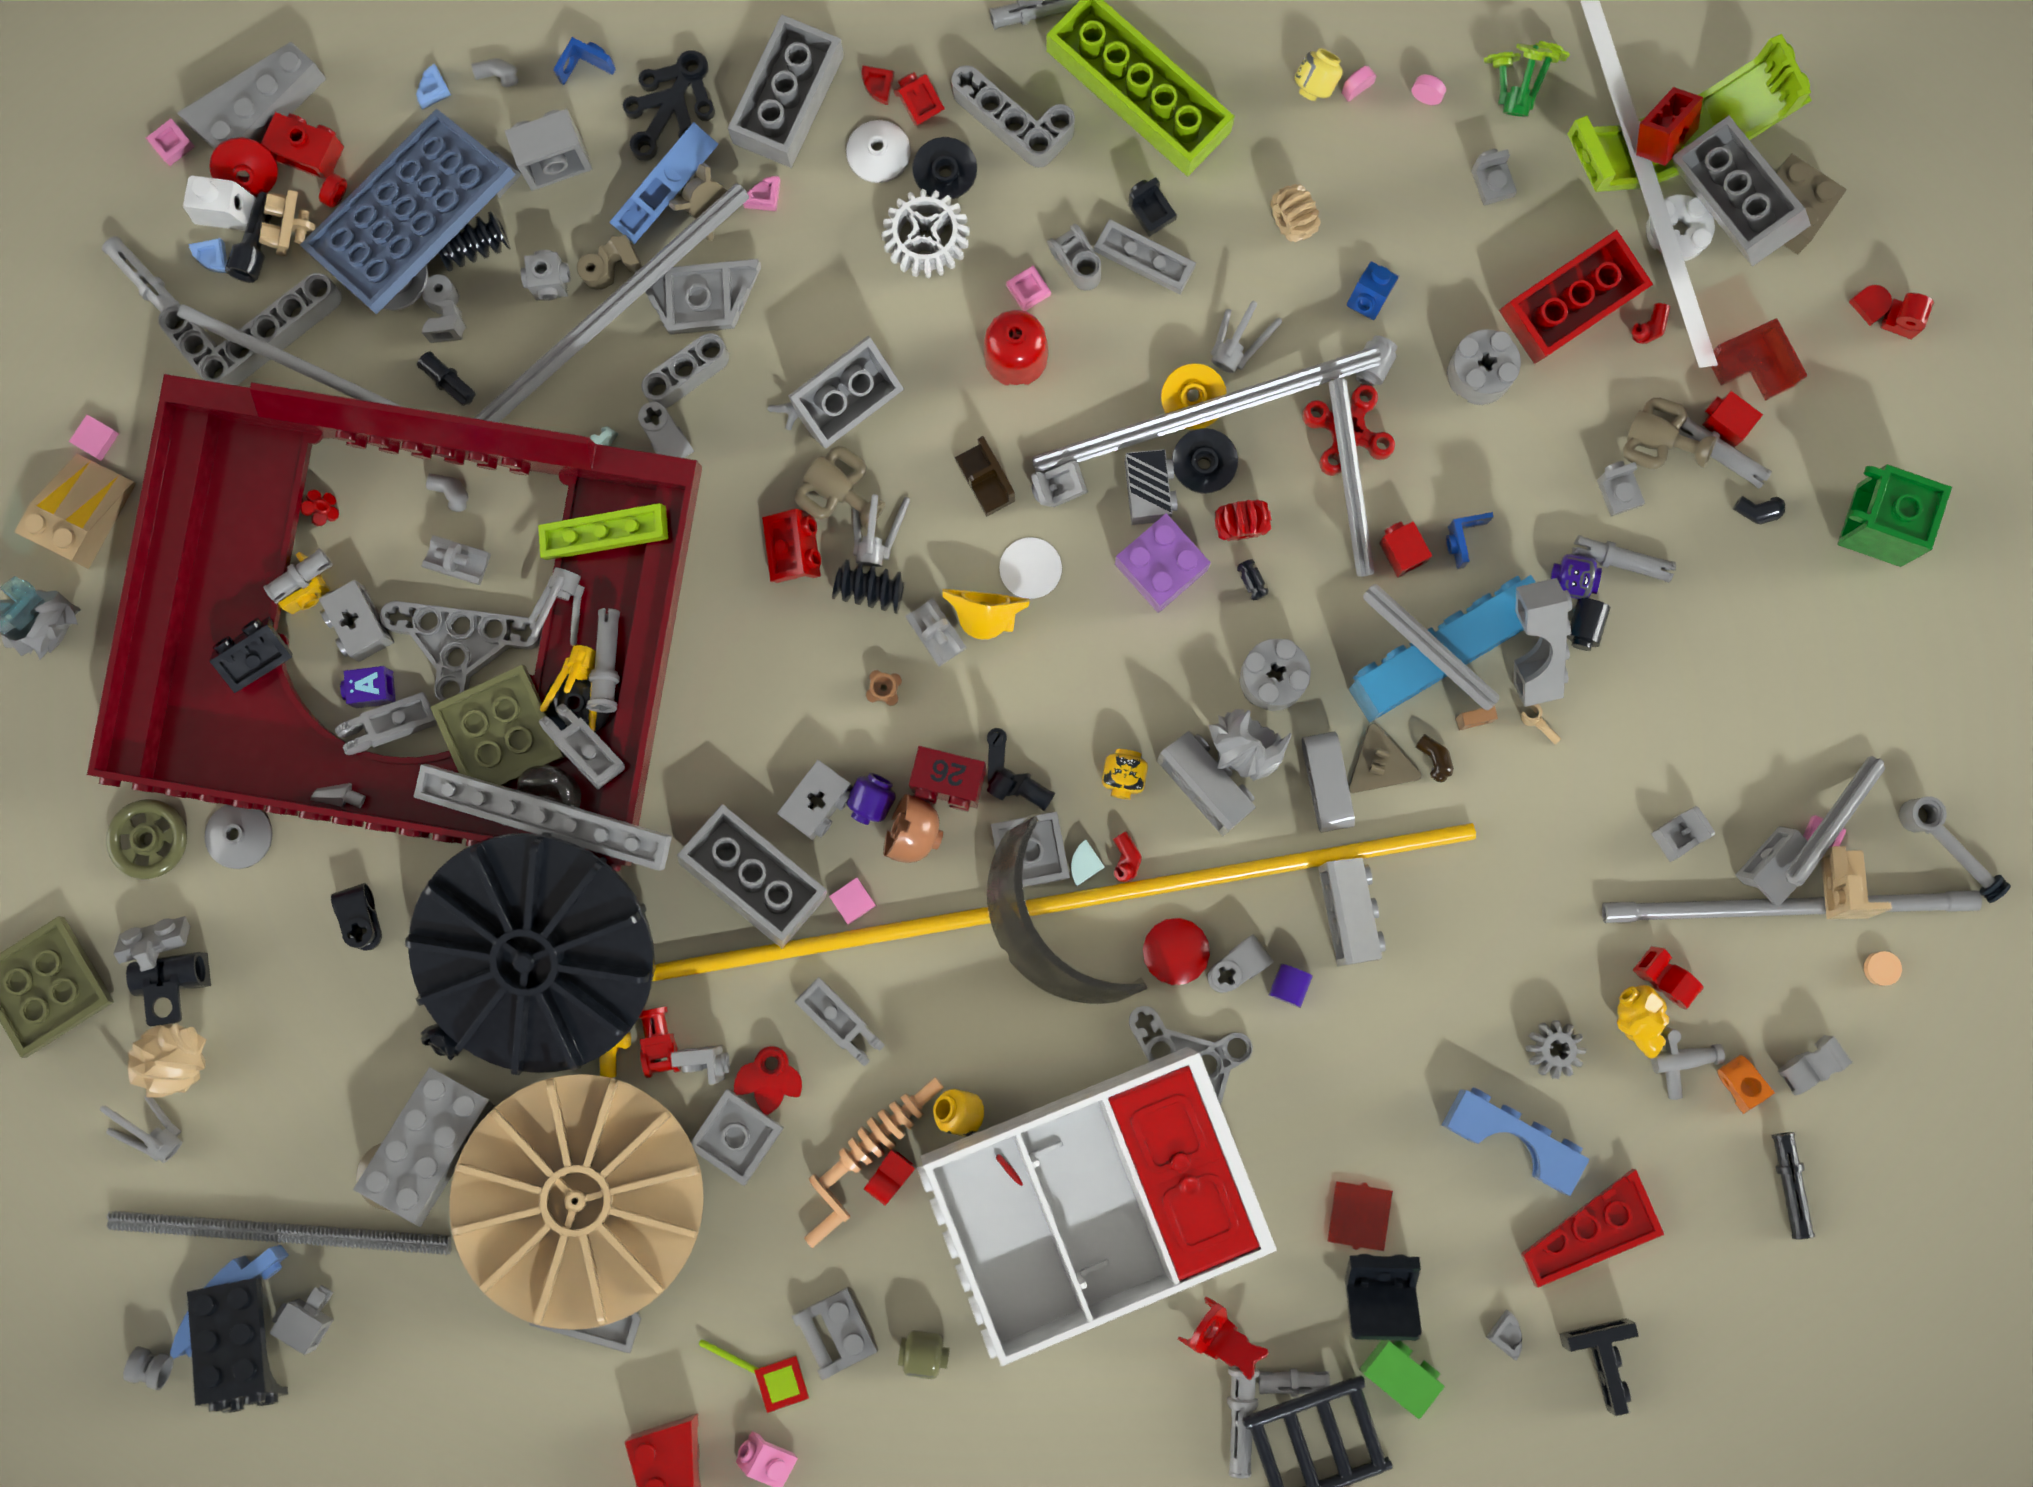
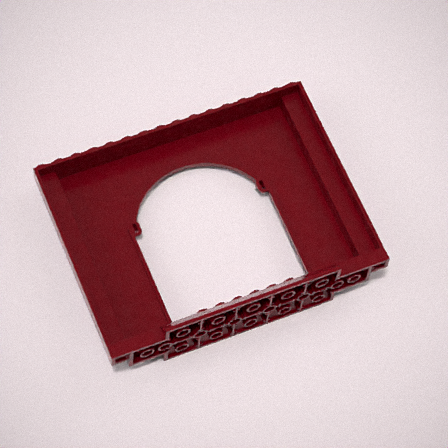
[87,374,702,872]

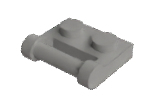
[792,1287,878,1380]

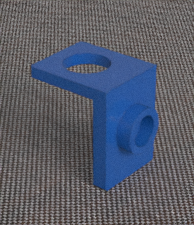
[553,37,616,85]
[1446,512,1494,569]

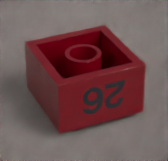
[909,746,987,812]

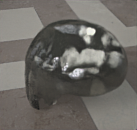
[517,765,581,809]

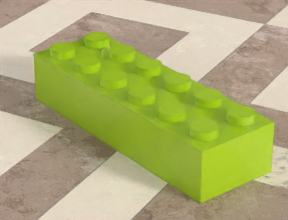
[1046,0,1235,177]

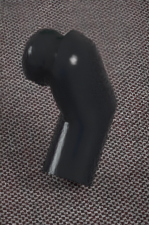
[1733,496,1785,525]

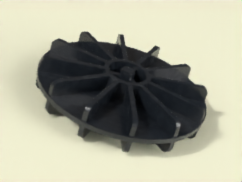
[405,832,656,1076]

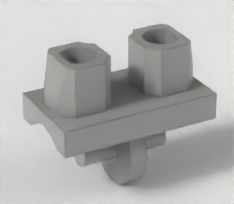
[421,535,491,585]
[905,598,967,667]

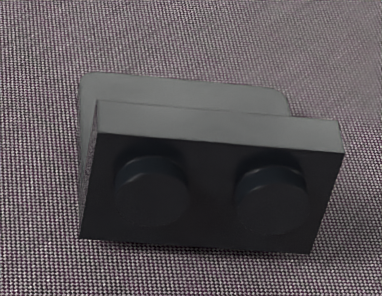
[1345,1254,1422,1341]

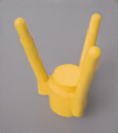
[540,645,597,731]

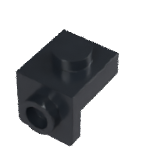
[1128,177,1177,237]

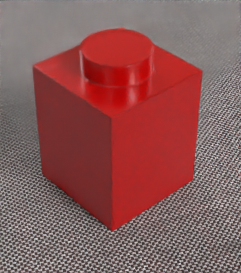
[1702,391,1763,448]
[1379,521,1432,578]

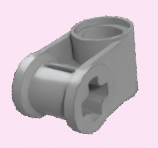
[1047,224,1101,290]
[638,402,694,458]
[1207,934,1274,993]

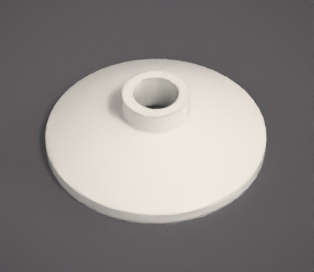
[846,120,911,183]

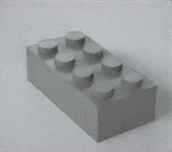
[728,14,844,168]
[1672,116,1811,267]
[677,804,827,949]
[353,1067,494,1227]

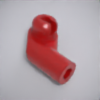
[1631,303,1670,344]
[1113,831,1142,882]

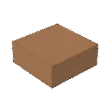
[1456,705,1498,731]

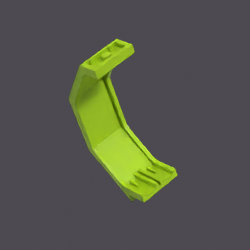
[1567,34,1812,192]

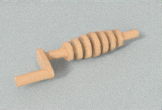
[804,1077,944,1248]

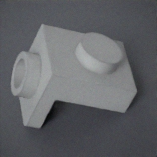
[1031,461,1088,507]
[1651,806,1715,862]

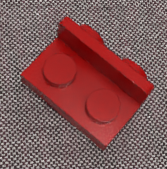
[762,508,821,583]

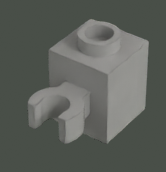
[269,1285,334,1355]

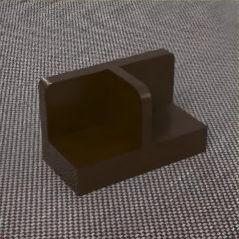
[955,436,1015,517]

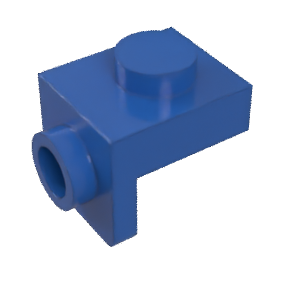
[1347,261,1399,320]

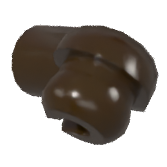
[1415,734,1454,783]

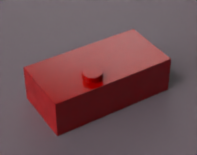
[1499,230,1654,364]

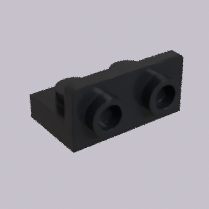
[210,617,293,693]

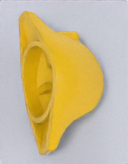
[942,589,1030,639]

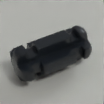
[1237,559,1269,601]

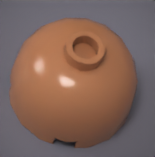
[883,794,943,863]

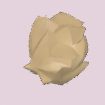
[128,1023,207,1098]

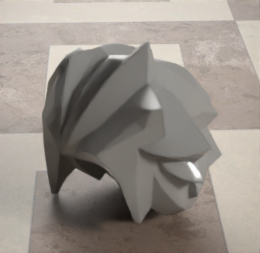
[0,590,81,660]
[1208,709,1292,781]

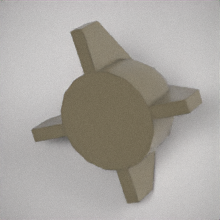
[669,163,728,241]

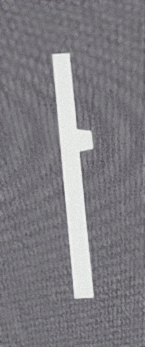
[1580,0,1718,368]

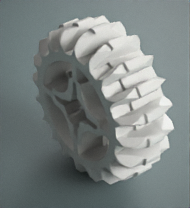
[882,189,970,279]

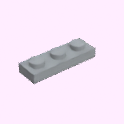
[1094,219,1196,295]

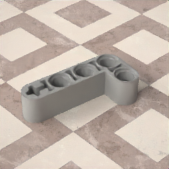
[952,65,1075,168]

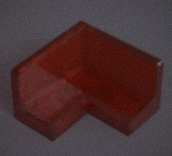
[1711,318,1807,401]

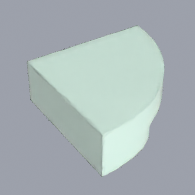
[590,426,618,446]
[1071,840,1105,886]

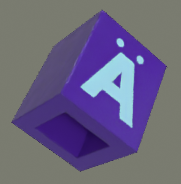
[340,666,396,709]

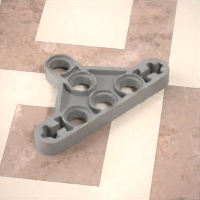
[380,601,542,702]
[1129,1006,1253,1106]

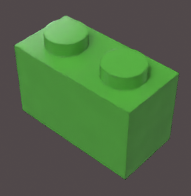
[1359,1340,1445,1420]

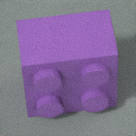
[1115,513,1211,613]

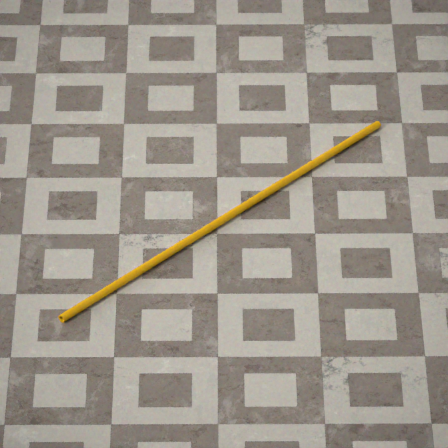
[653,823,1476,982]

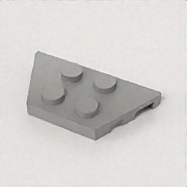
[635,259,761,335]

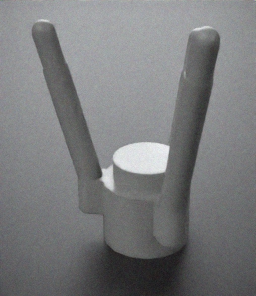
[1210,301,1282,373]
[852,494,910,567]
[528,567,585,646]
[100,1095,182,1163]

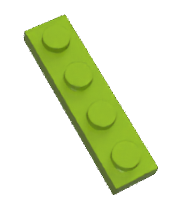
[538,503,668,560]

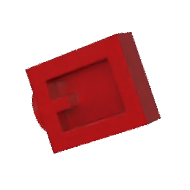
[893,72,945,126]

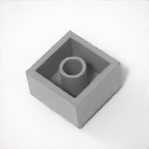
[505,109,592,191]

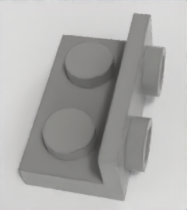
[671,1045,730,1084]

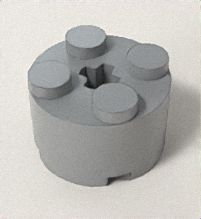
[1447,330,1521,405]
[1240,639,1311,711]

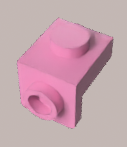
[736,1432,798,1487]

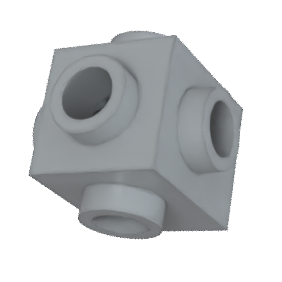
[521,250,571,301]

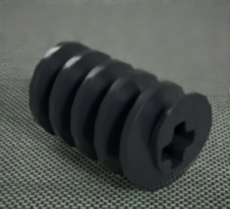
[439,211,511,272]
[832,559,904,614]

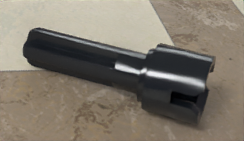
[225,192,272,283]

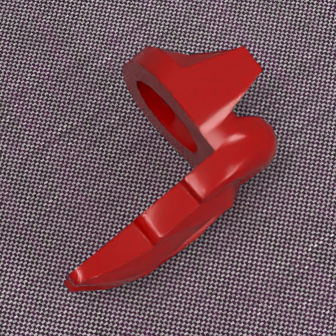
[1177,1296,1269,1380]

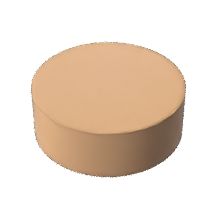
[1864,951,1902,986]

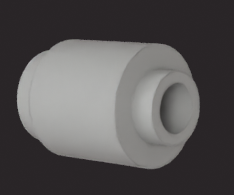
[1355,335,1397,387]

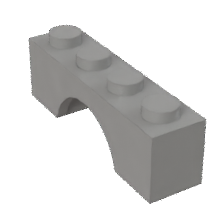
[1514,578,1572,707]

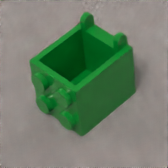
[1837,464,1952,567]

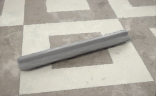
[1363,584,1500,710]
[1785,756,1885,886]

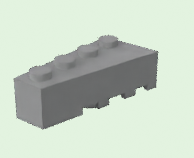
[177,42,326,149]

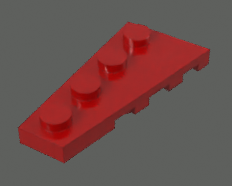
[1521,1169,1665,1288]

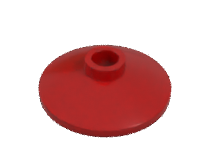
[209,137,278,197]

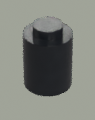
[1567,598,1611,651]

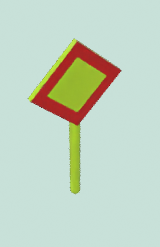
[699,1339,809,1413]

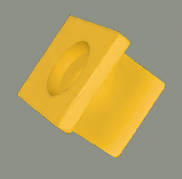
[278,552,330,614]

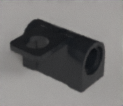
[126,952,211,1026]

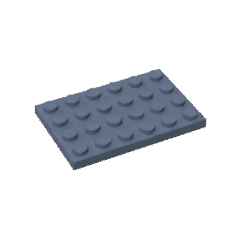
[300,109,516,315]

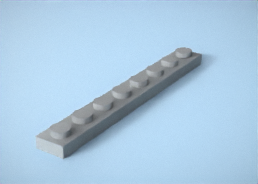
[414,764,672,871]

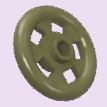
[106,799,187,879]

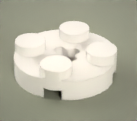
[1646,195,1715,261]

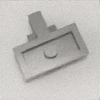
[113,916,191,972]

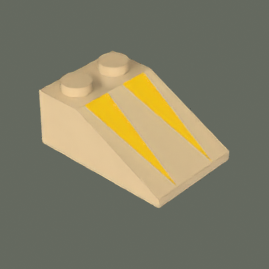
[14,454,136,569]

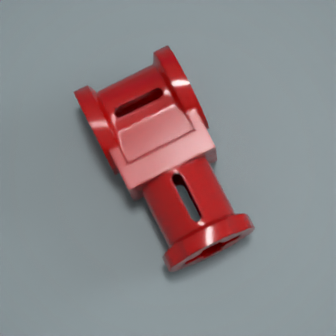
[639,1007,681,1078]

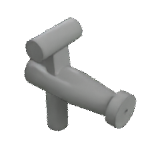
[1651,1026,1725,1100]

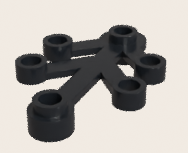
[623,50,715,161]

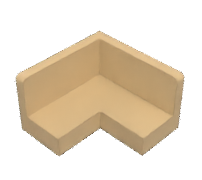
[1821,846,1892,919]

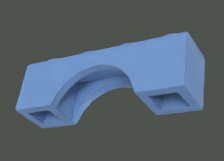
[1442,1087,1590,1196]

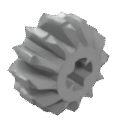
[1525,1020,1586,1079]

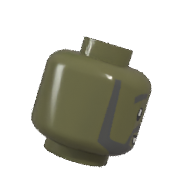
[898,1330,950,1379]

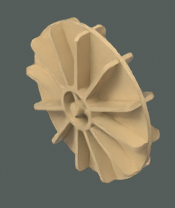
[449,1074,704,1330]

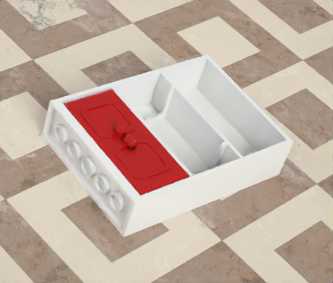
[917,1047,1277,1366]

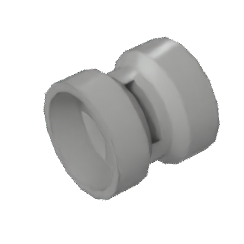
[123,1346,173,1390]

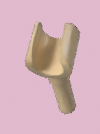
[1521,704,1561,744]

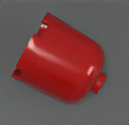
[983,310,1049,385]

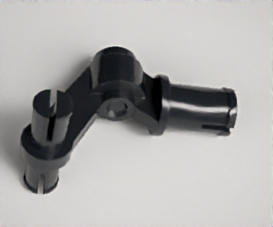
[986,728,1055,811]

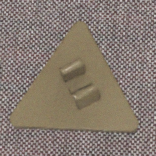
[1349,723,1422,793]

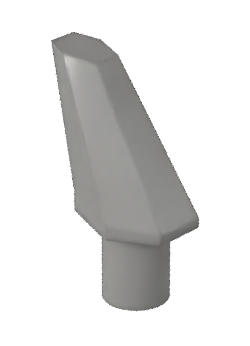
[310,783,366,808]

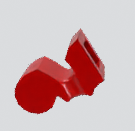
[1633,946,1704,1010]

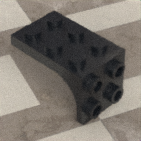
[187,1278,288,1413]

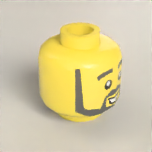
[1294,48,1343,101]

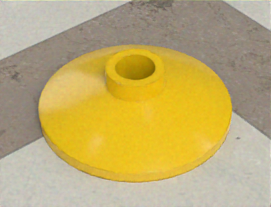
[1161,363,1227,430]

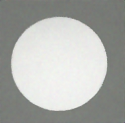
[999,537,1062,599]

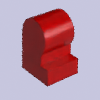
[1881,293,1934,340]
[863,1148,917,1206]

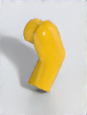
[599,1032,631,1078]

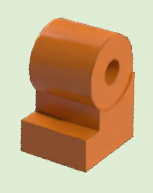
[1717,1055,1775,1114]

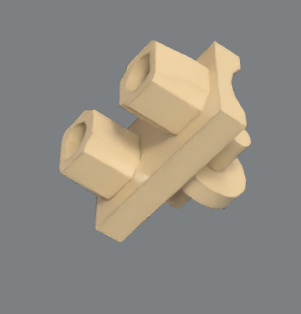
[259,190,317,257]

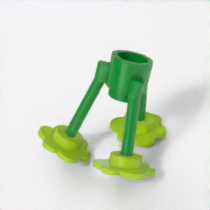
[1484,41,1570,117]

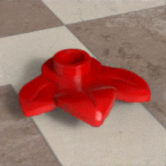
[734,1046,802,1115]

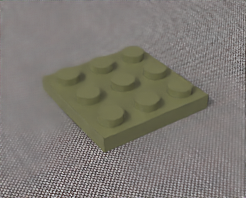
[430,664,566,786]
[0,916,114,1058]

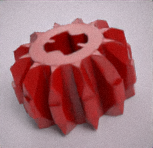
[1214,499,1272,541]

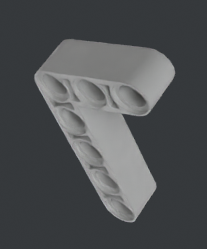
[159,273,342,386]

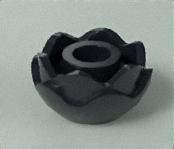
[421,1024,460,1060]

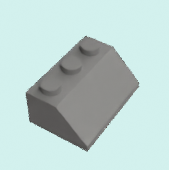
[788,336,904,449]
[1157,731,1256,836]
[1318,858,1386,967]

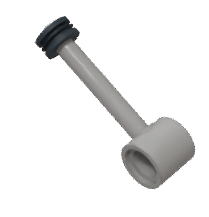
[1899,797,2011,903]

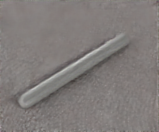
[1329,378,1374,577]

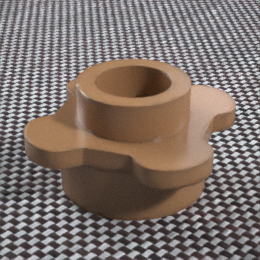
[866,670,902,706]

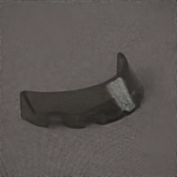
[987,813,1148,1004]

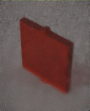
[1327,1181,1393,1251]

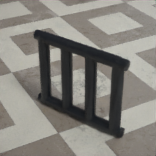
[1242,1375,1393,1487]

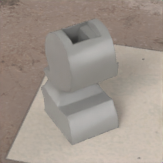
[422,274,466,343]
[1778,1035,1853,1095]

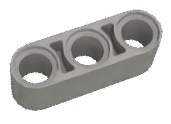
[642,333,729,408]
[1302,731,1355,833]

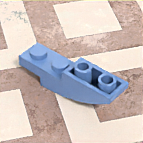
[610,122,719,244]
[170,1245,289,1359]

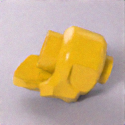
[1617,985,1669,1059]

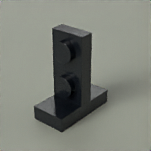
[1559,1318,1639,1416]

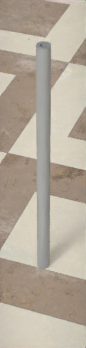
[177,304,403,407]

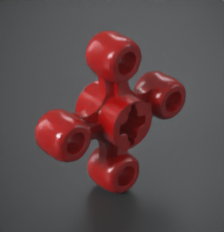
[1302,384,1395,476]

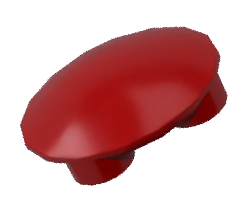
[1142,918,1210,986]

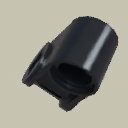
[331,883,382,951]

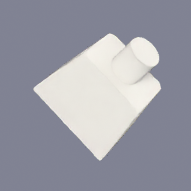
[183,176,256,231]

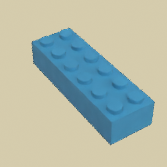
[1348,575,1536,723]

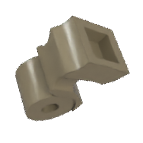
[576,235,643,289]

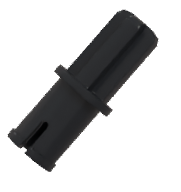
[417,351,475,406]

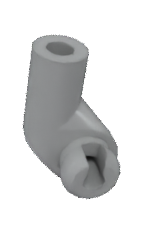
[472,58,518,87]
[426,473,468,512]

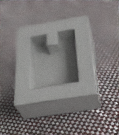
[1471,149,1517,206]
[1597,461,1645,517]

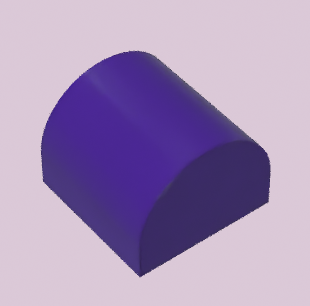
[1268,963,1313,1008]

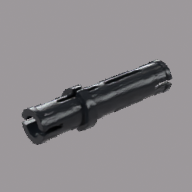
[1772,1132,1815,1240]

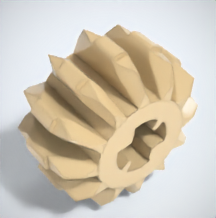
[1270,184,1321,242]

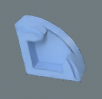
[417,64,451,109]
[189,238,227,273]

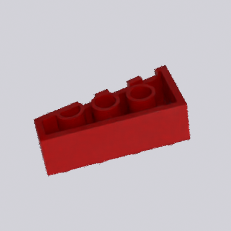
[624,1413,701,1487]

